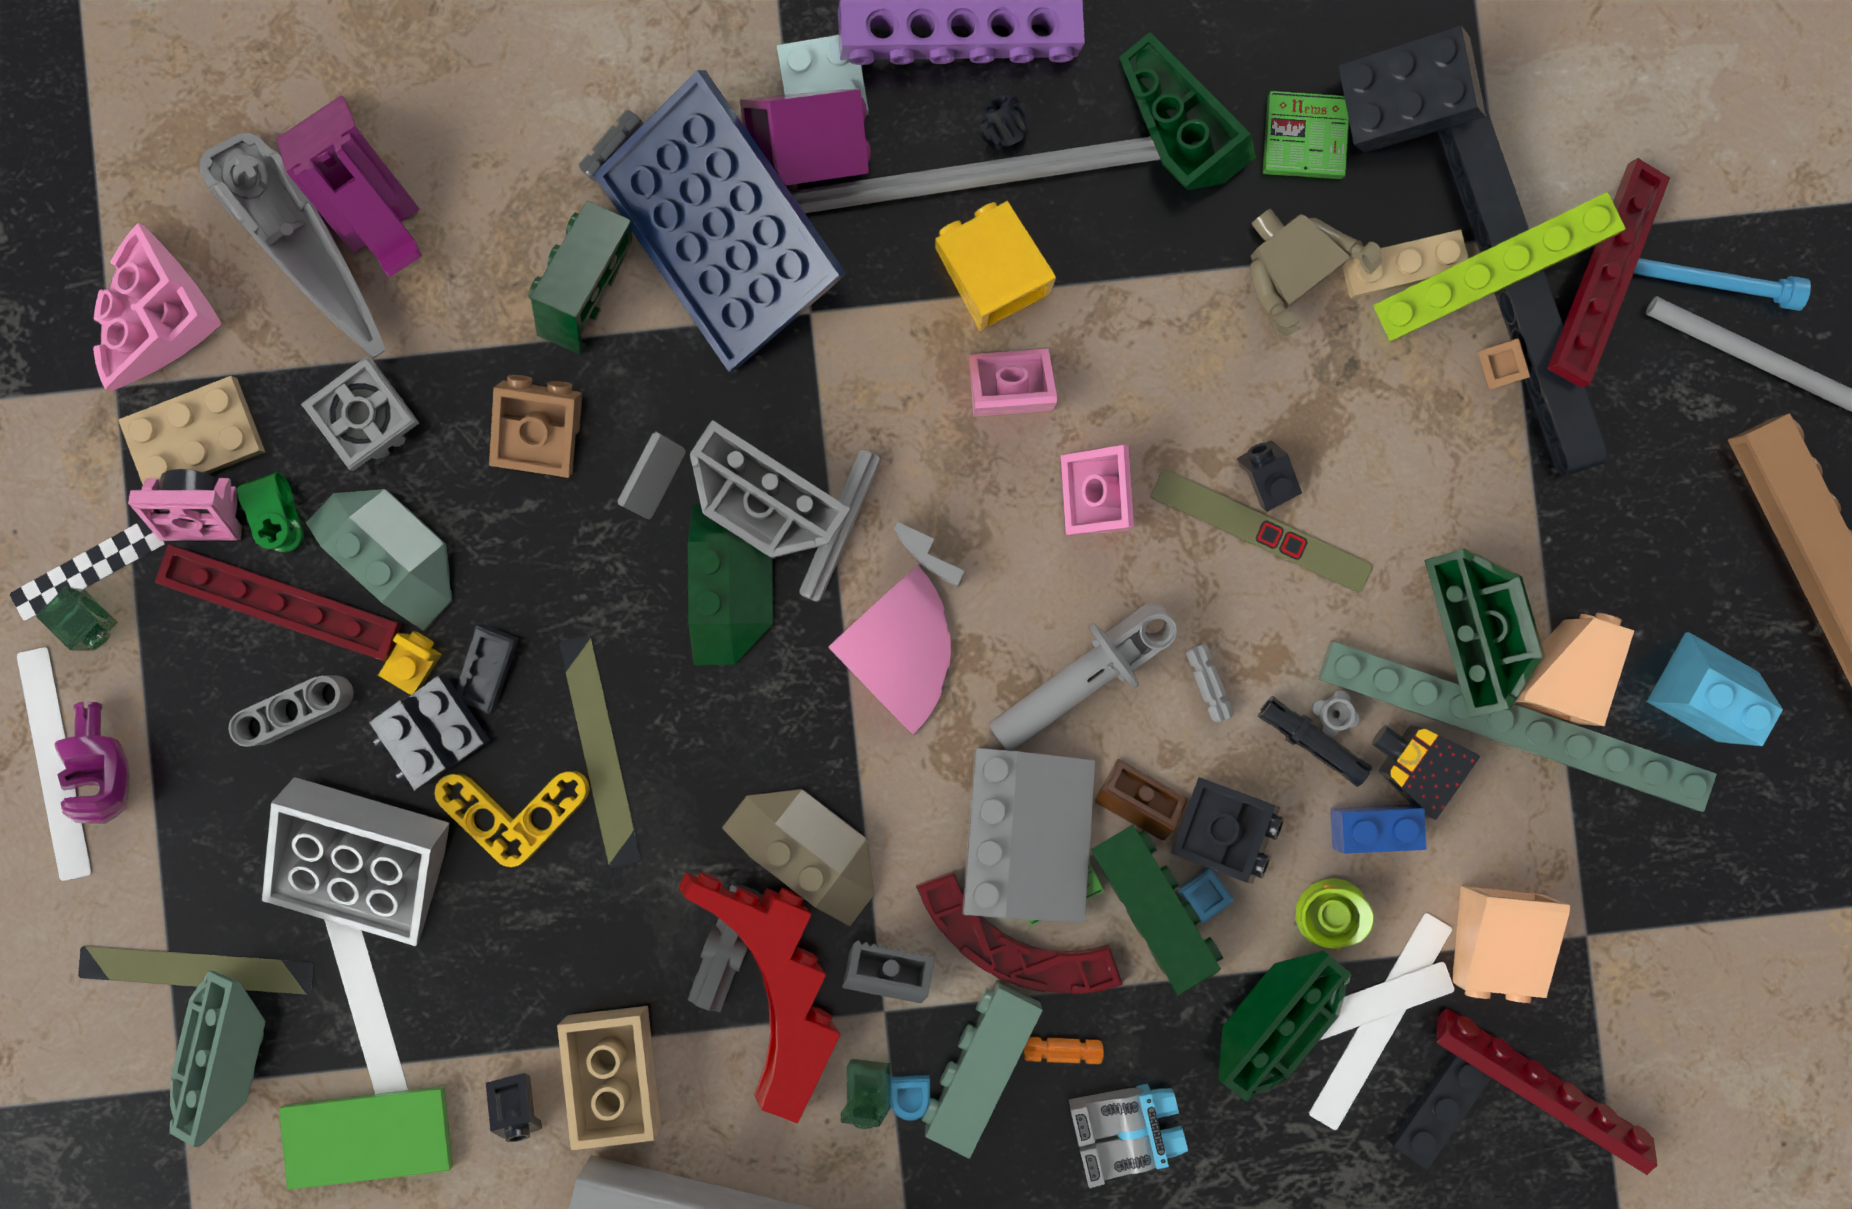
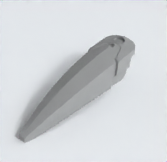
[200,133,386,358]

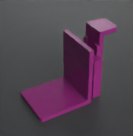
[276,95,422,277]

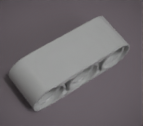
[228,675,354,747]

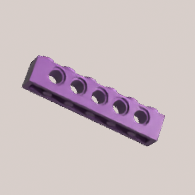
[838,0,1085,65]

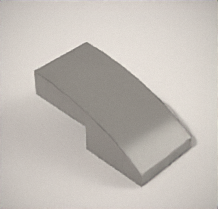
[894,522,964,587]

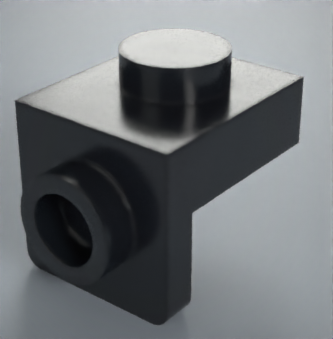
[1237,441,1302,512]

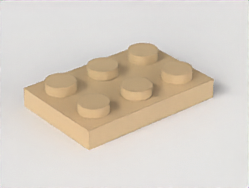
[118,376,265,484]

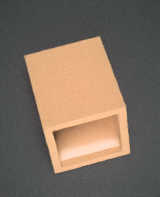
[1514,613,1634,726]
[1452,886,1570,1003]

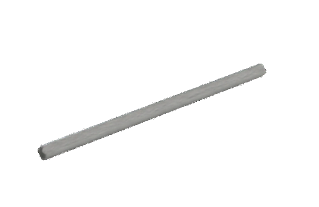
[790,137,1160,213]

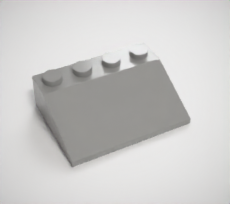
[962,748,1095,923]
[262,777,449,946]

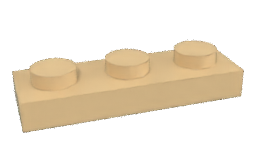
[1342,230,1468,299]

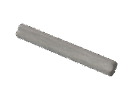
[800,450,881,602]

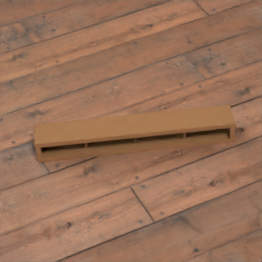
[1728,413,1852,687]

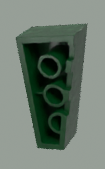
[1091,825,1223,997]

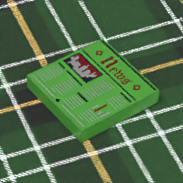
[1263,91,1349,179]

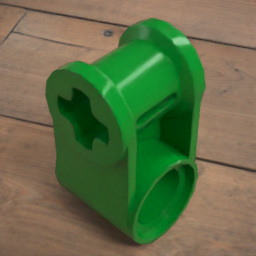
[237,472,304,553]

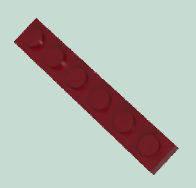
[1547,158,1670,388]
[155,544,402,661]
[1436,1008,1658,1175]

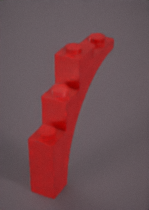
[679,872,841,1124]

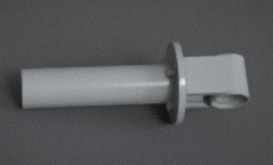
[989,603,1177,751]

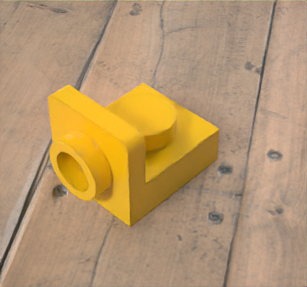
[378,631,442,695]

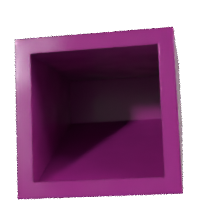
[740,89,871,185]

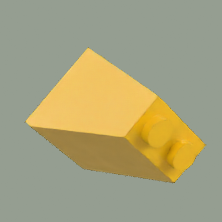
[935,201,1056,331]

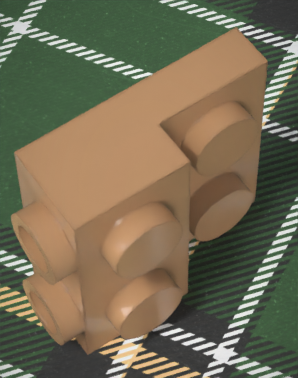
[489,375,582,478]

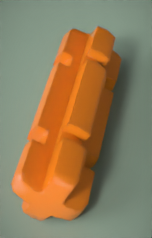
[1024,1037,1104,1064]

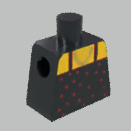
[1372,725,1481,820]

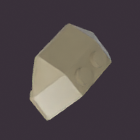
[722,789,875,926]

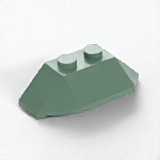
[306,489,453,631]
[170,971,266,1147]

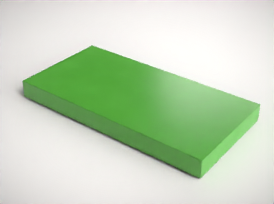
[279,1086,453,1190]

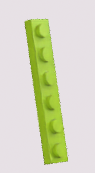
[1373,192,1626,342]

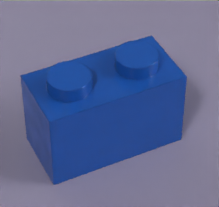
[1331,804,1427,854]

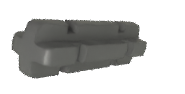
[579,110,644,181]

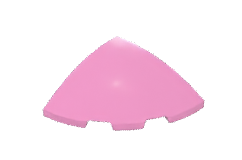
[93,223,222,391]
[829,565,951,735]

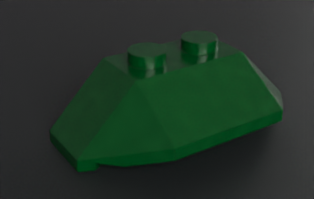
[688,505,773,665]
[1424,548,1545,718]
[1218,951,1352,1102]

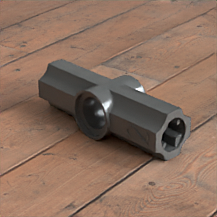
[688,883,763,1012]

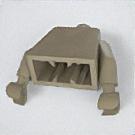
[1250,208,1382,336]

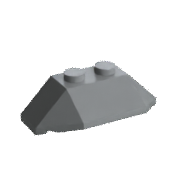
[690,420,851,558]

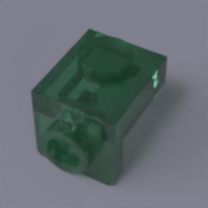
[840,1059,891,1129]

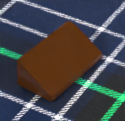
[1095,759,1188,840]

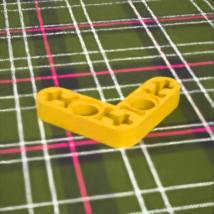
[435,771,590,867]

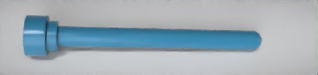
[1633,258,1811,311]

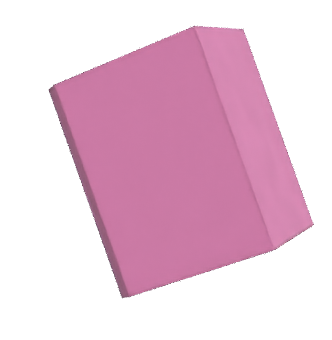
[969,349,1057,417]
[1061,445,1134,535]

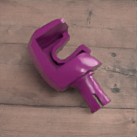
[54,701,129,824]

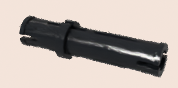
[1258,696,1372,787]

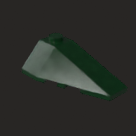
[1119,32,1256,190]

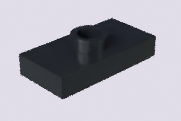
[456,623,519,714]

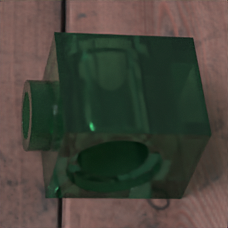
[36,587,118,651]

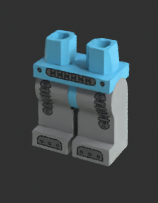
[1069,1083,1188,1188]

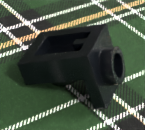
[486,1073,542,1142]

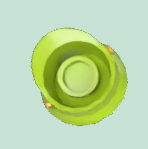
[1295,878,1374,951]

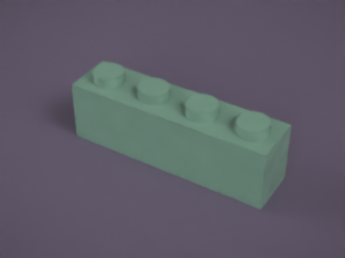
[922,981,1043,1159]

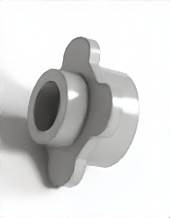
[1312,690,1360,737]

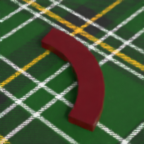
[916,871,1123,994]

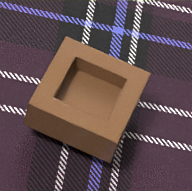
[1477,338,1530,390]

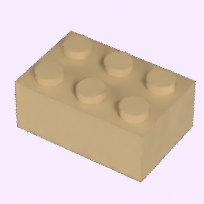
[557,1006,661,1150]

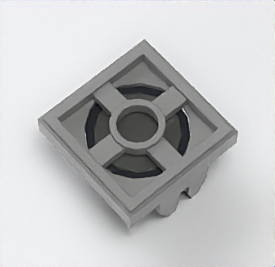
[301,356,419,471]

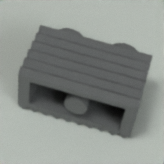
[842,940,934,1004]

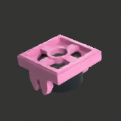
[128,469,242,541]

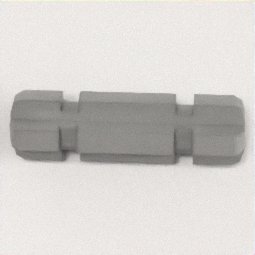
[1186,644,1234,722]

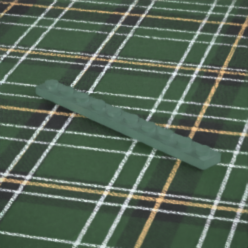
[1317,641,1717,812]

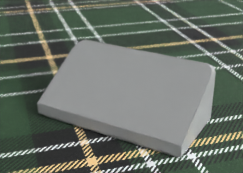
[617,432,686,519]

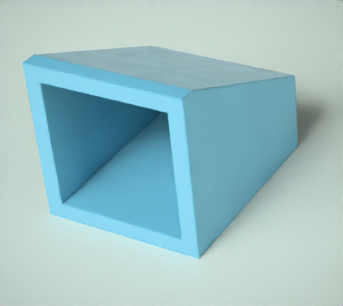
[1647,632,1783,746]

